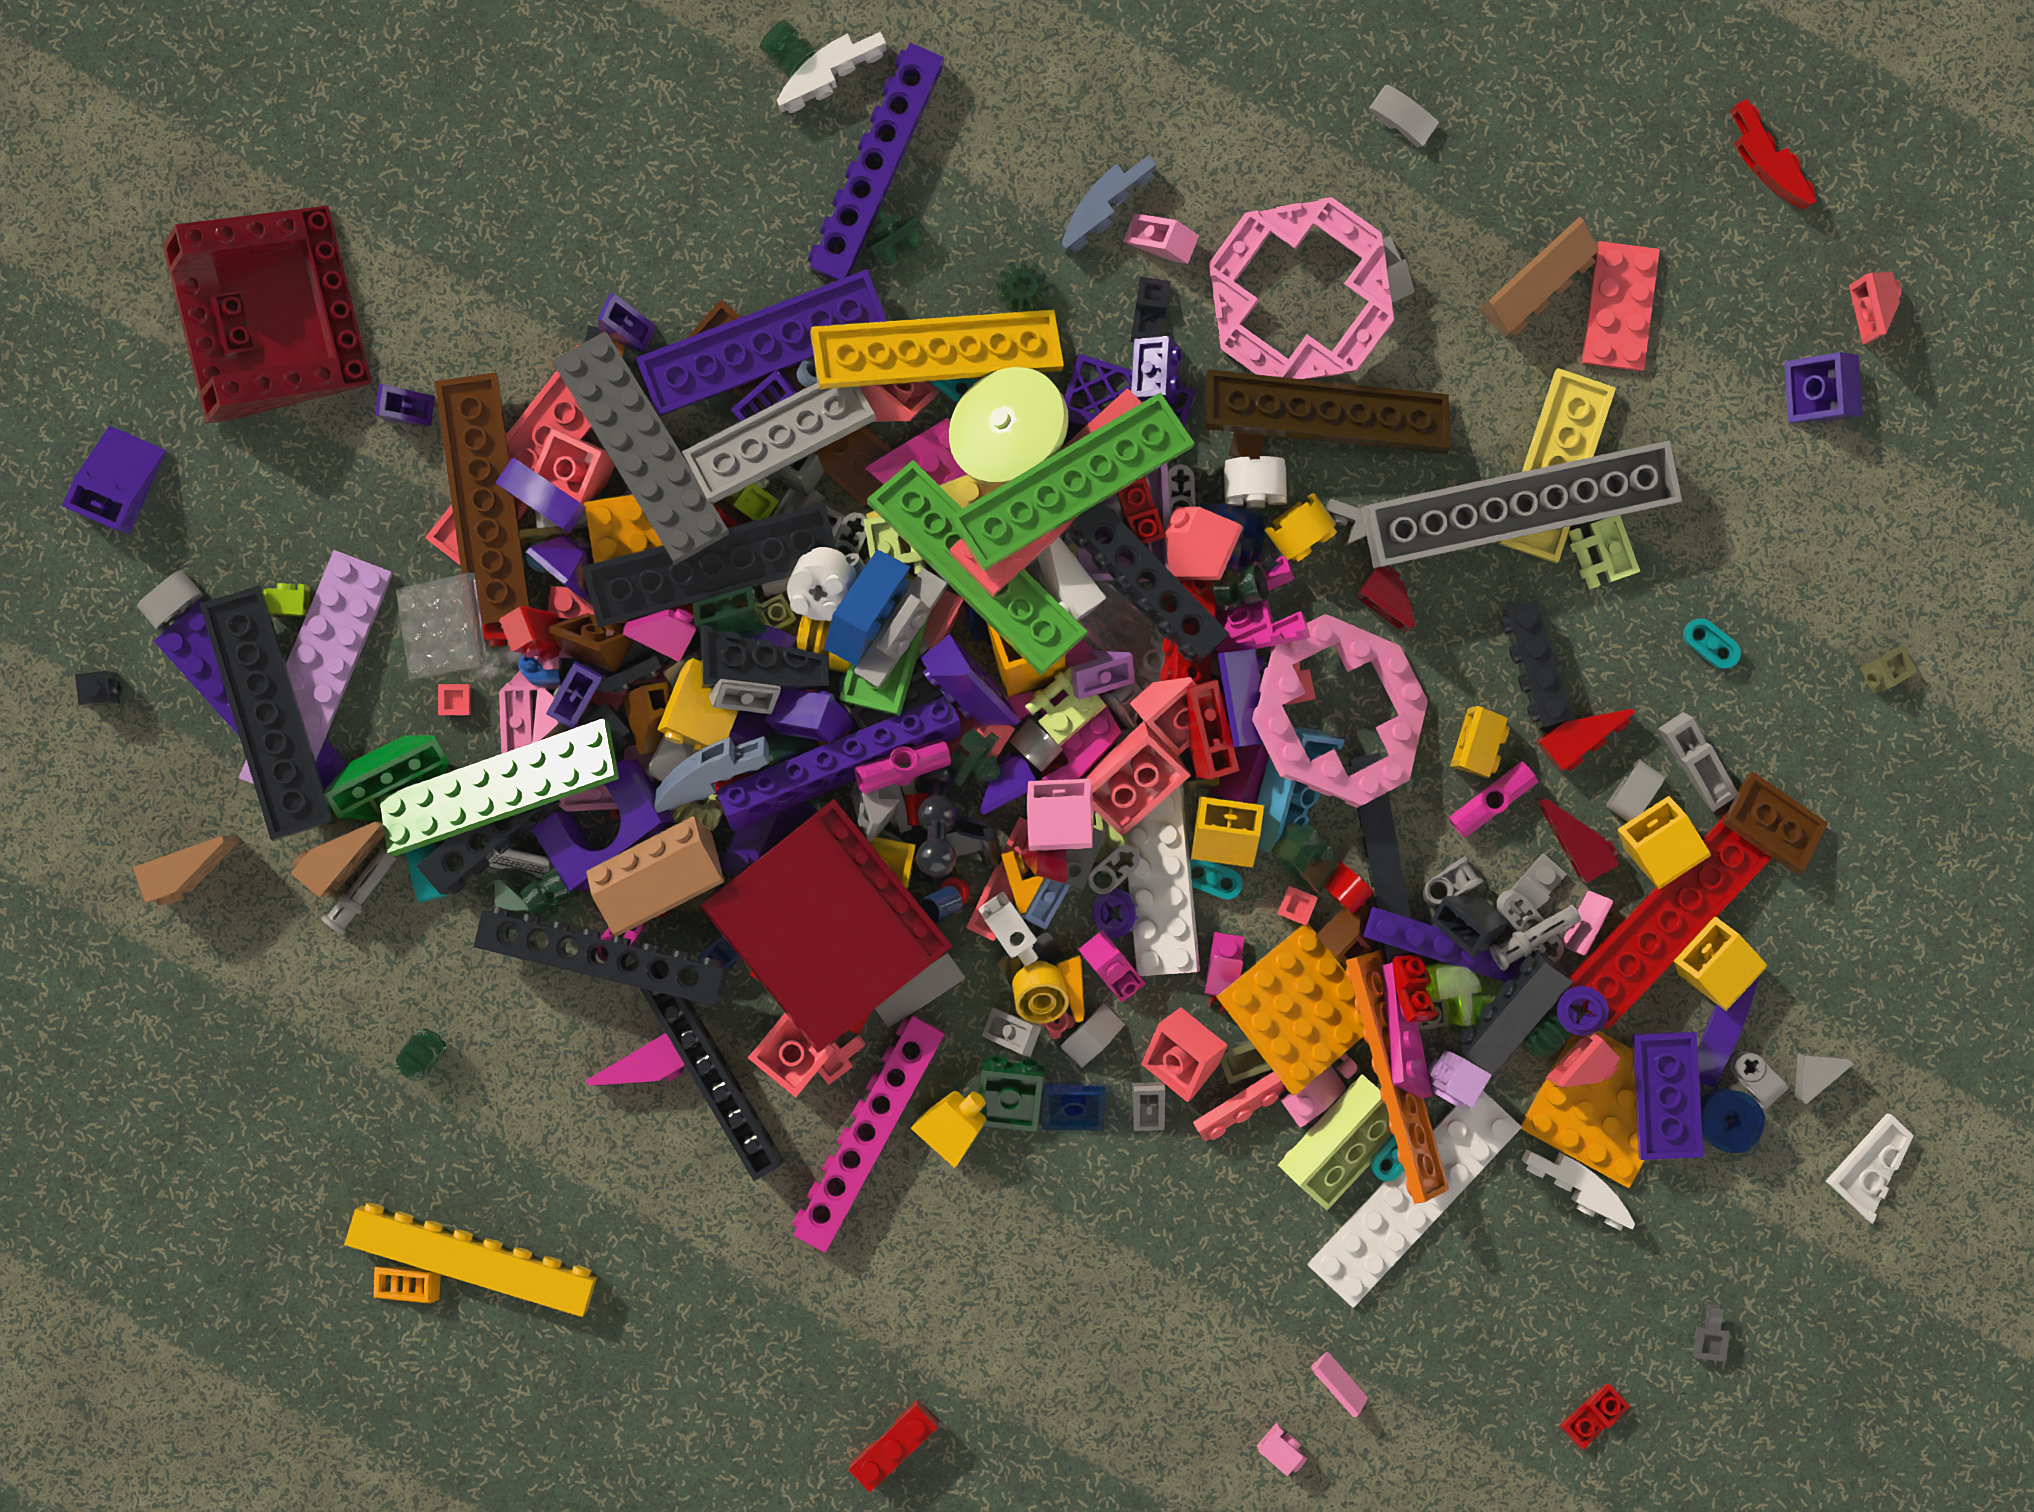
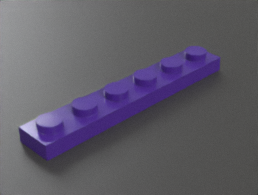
[1363,907,1526,982]

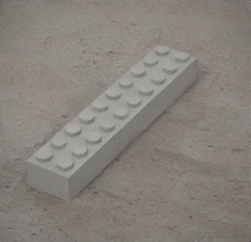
[1361,440,1682,568]

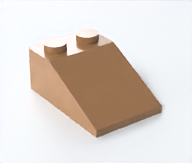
[290,822,385,898]
[133,836,240,906]

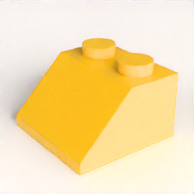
[1450,706,1510,778]

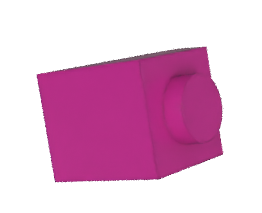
[623,609,697,662]

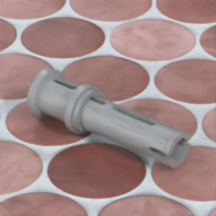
[321,847,397,935]
[1489,905,1581,971]

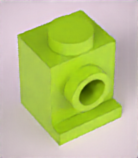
[263,583,311,617]

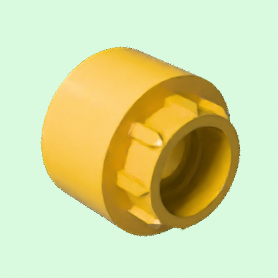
[1012,961,1069,1024]

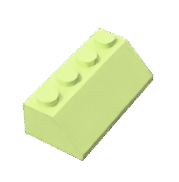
[1278,1074,1392,1210]

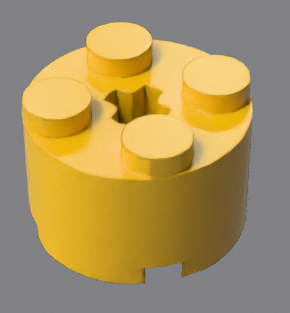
[1265,493,1337,562]

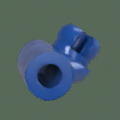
[518,655,562,685]

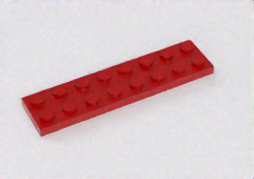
[1565,813,1772,1031]

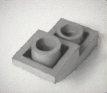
[1369,85,1439,147]

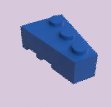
[824,549,911,666]

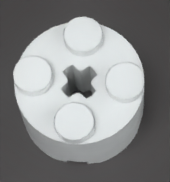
[1224,456,1287,509]
[787,547,857,621]

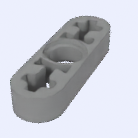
[1497,890,1564,962]

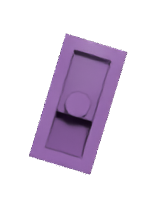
[1071,650,1135,700]

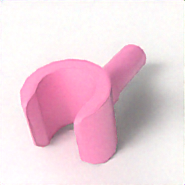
[1337,1052,1357,1079]

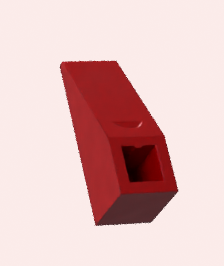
[1535,709,1635,772]

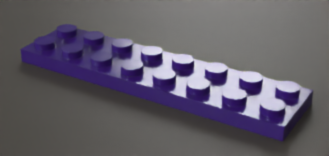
[636,269,887,417]
[154,600,348,813]

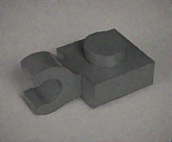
[1692,1303,1730,1362]

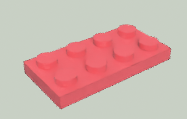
[1582,241,1660,372]

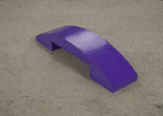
[1698,976,1759,1087]

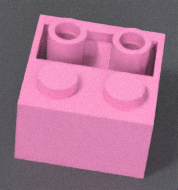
[1027,779,1094,851]

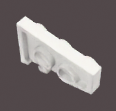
[1825,1113,1913,1224]

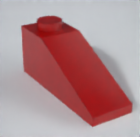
[1187,680,1239,779]

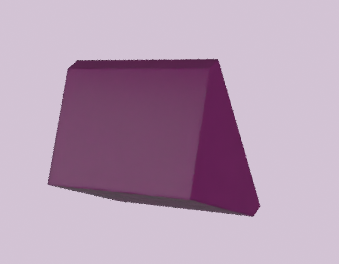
[1208,737,1269,804]

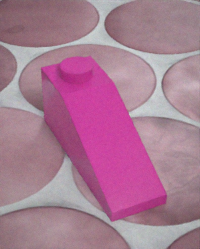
[586,1033,685,1086]

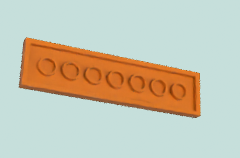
[1346,949,1449,1204]

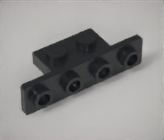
[566,640,690,694]

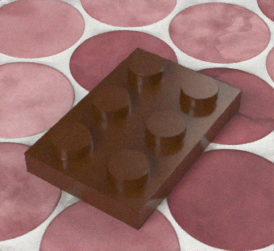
[1722,772,1828,875]

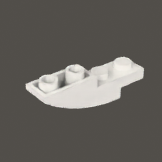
[777,32,887,113]
[1521,1149,1635,1231]

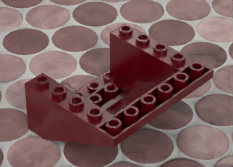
[163,205,372,424]
[700,799,952,1053]

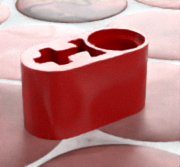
[1316,859,1374,915]

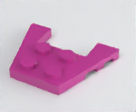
[864,418,967,485]
[1215,555,1311,653]
[1007,684,1123,781]

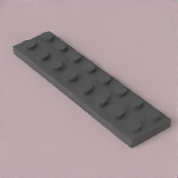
[552,331,729,565]

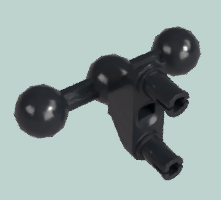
[913,757,1002,883]

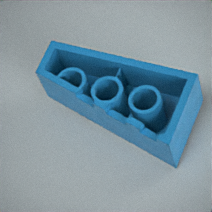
[1257,727,1345,856]

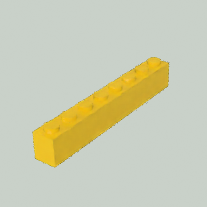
[344,1203,597,1317]

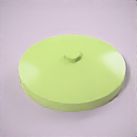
[949,367,1068,487]

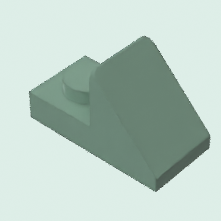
[494,879,537,941]

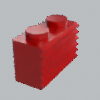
[499,606,562,661]

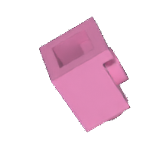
[1257,1422,1307,1476]

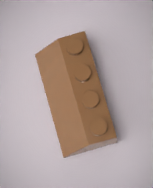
[1479,217,1599,338]
[586,816,724,937]

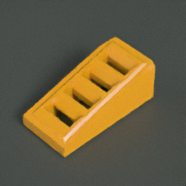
[1056,955,1084,1023]
[373,1266,441,1303]

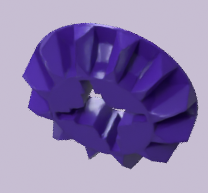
[1092,888,1139,938]
[1557,985,1608,1036]

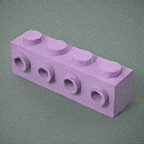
[1427,1050,1491,1109]

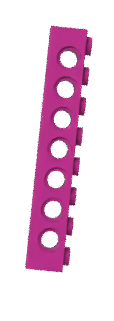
[791,1014,945,1253]

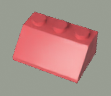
[1082,721,1191,837]

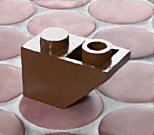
[622,682,671,756]
[1315,901,1372,968]

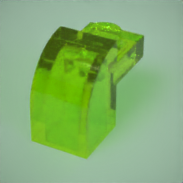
[1425,963,1482,1026]

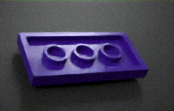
[1632,1031,1703,1160]

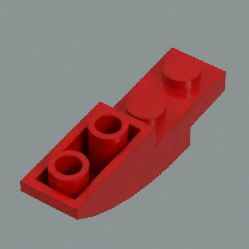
[1730,99,1816,210]

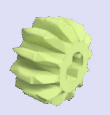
[669,794,723,831]

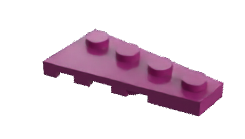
[1382,963,1433,1098]

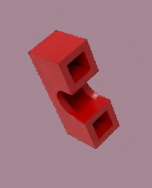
[848,1399,939,1493]

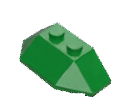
[324,735,450,821]

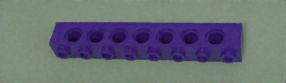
[807,42,944,282]
[716,696,962,831]

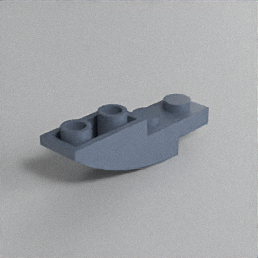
[1061,155,1156,254]
[655,736,769,813]

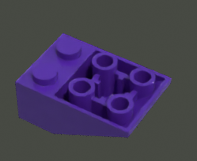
[62,425,167,535]

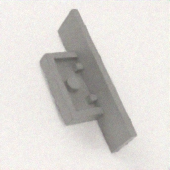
[854,567,949,689]

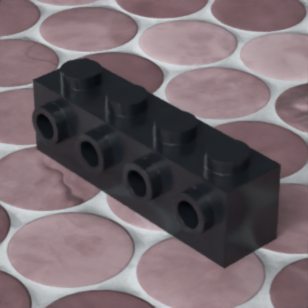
[1500,599,1573,728]
[850,664,944,730]
[1458,950,1573,1075]

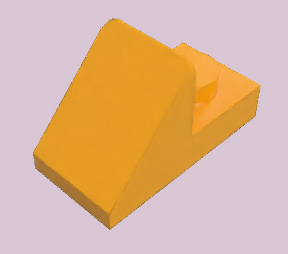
[1001,851,1044,914]

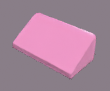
[1562,891,1613,956]
[1311,1352,1368,1418]

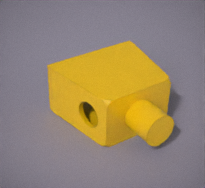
[911,1091,987,1168]

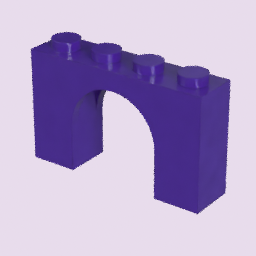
[532,759,675,892]

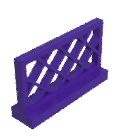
[1064,354,1196,463]

